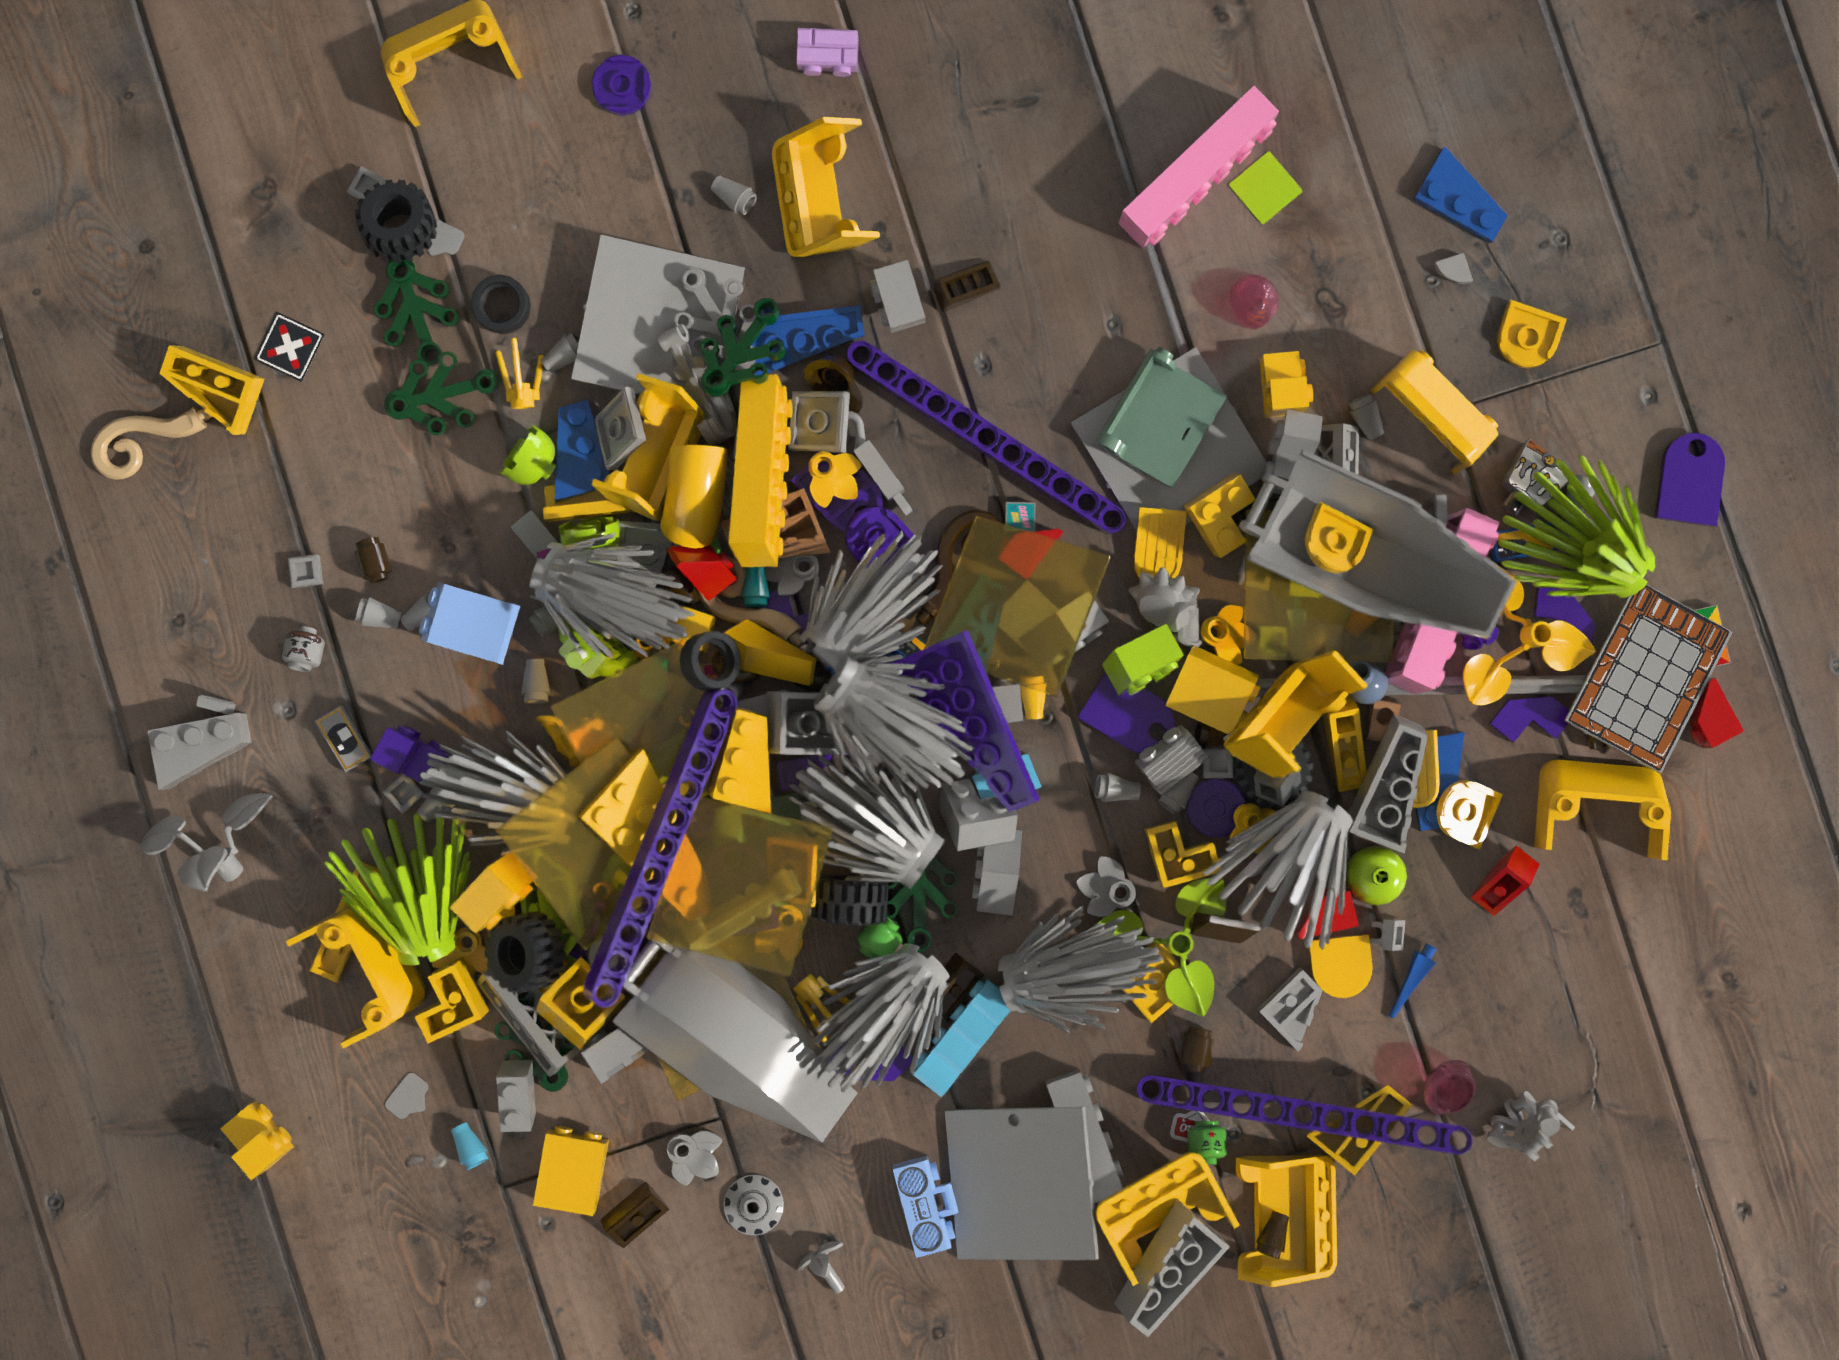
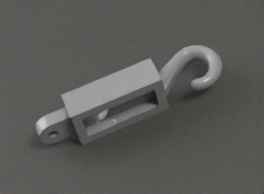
[848,411,913,516]

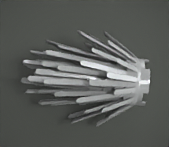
[798,531,943,670]
[530,533,694,658]
[813,656,973,792]
[419,731,586,855]
[788,755,945,889]
[998,906,1162,1033]
[812,943,950,1092]

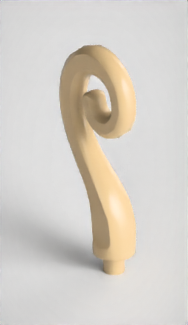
[90,407,211,480]
[697,555,805,648]

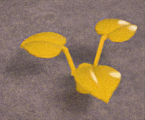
[1463,563,1596,705]

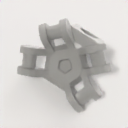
[1487,1091,1575,1161]

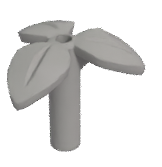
[797,1241,845,1294]

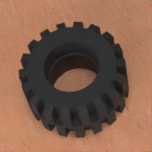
[355,179,437,263]
[1233,741,1313,807]
[811,874,888,925]
[484,912,567,993]

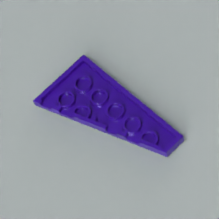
[891,630,1040,812]

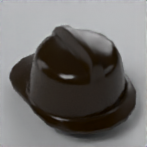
[804,352,863,414]

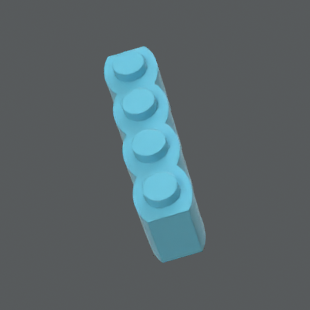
[913,978,1010,1097]

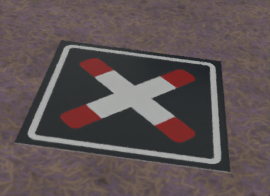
[254,312,325,382]

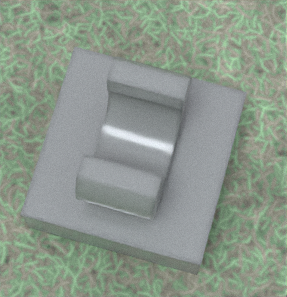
[1370,919,1406,951]

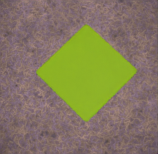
[1229,151,1302,224]

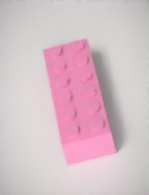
[1118,86,1279,249]
[1385,508,1500,695]

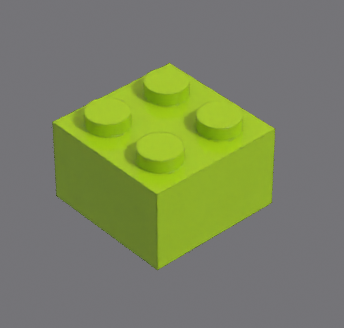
[1102,624,1184,696]

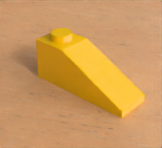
[724,619,817,686]
[1322,694,1366,792]

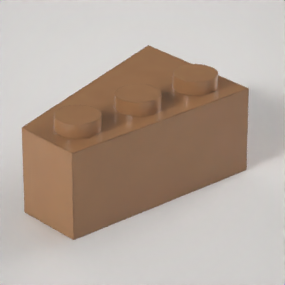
[720,488,831,561]

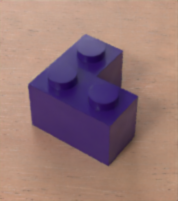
[370,725,452,788]

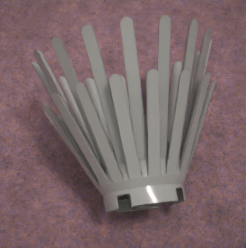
[1203,791,1353,950]

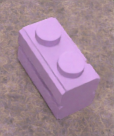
[797,28,859,77]

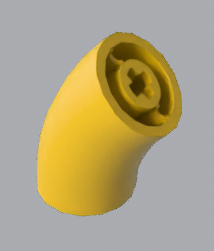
[660,445,727,548]

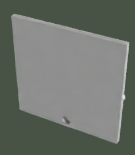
[571,235,745,395]
[1070,347,1267,531]
[945,1106,1099,1260]

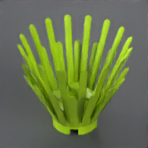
[1498,455,1655,598]
[325,811,471,965]

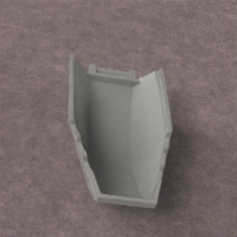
[1238,450,1517,639]
[612,923,857,1142]

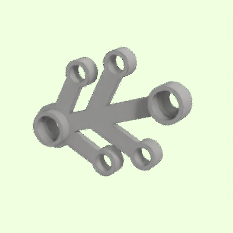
[674,267,756,370]

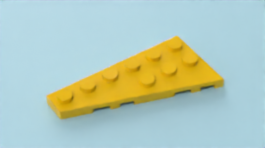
[578,748,714,922]

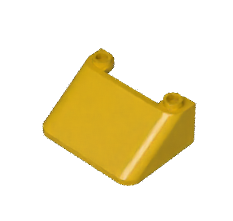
[1096,1152,1240,1286]
[1236,1155,1337,1287]

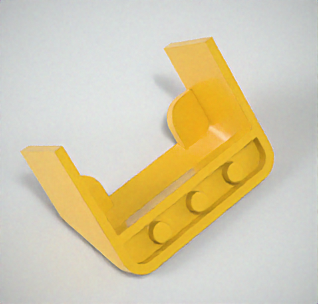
[381,0,523,127]
[772,117,880,257]
[1370,350,1498,475]
[591,373,706,522]
[1223,650,1368,778]
[1534,760,1671,860]
[286,898,427,1049]

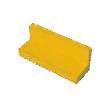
[543,485,634,522]

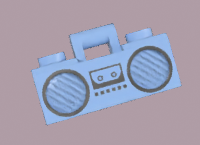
[893,1155,959,1258]

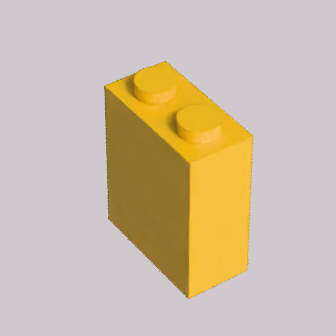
[1165,645,1261,734]
[533,1126,609,1216]

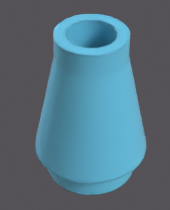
[451,1122,489,1170]

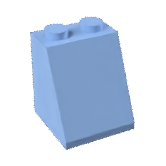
[419,583,520,665]

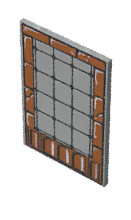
[1564,584,1733,774]

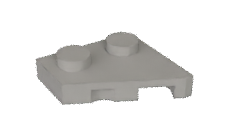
[1257,967,1323,1052]

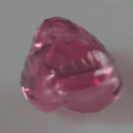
[1229,274,1279,330]
[1424,1060,1476,1115]

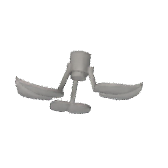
[140,793,273,891]

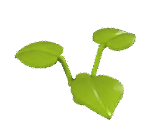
[1094,878,1226,1016]

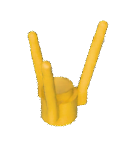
[495,337,544,409]
[793,974,860,1042]

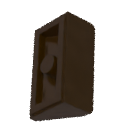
[1191,912,1260,943]
[941,953,984,1022]
[601,1182,669,1248]

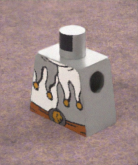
[1501,439,1576,516]

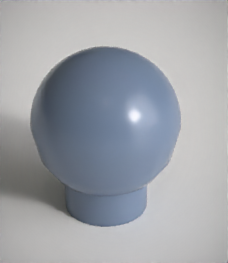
[1349,661,1388,704]

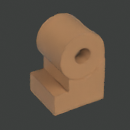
[1365,697,1401,742]

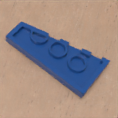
[742,305,865,375]

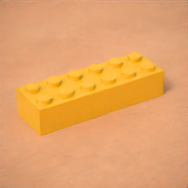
[729,375,793,567]

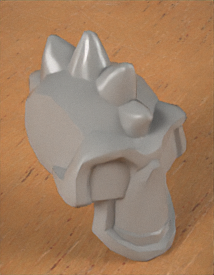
[1129,567,1203,647]

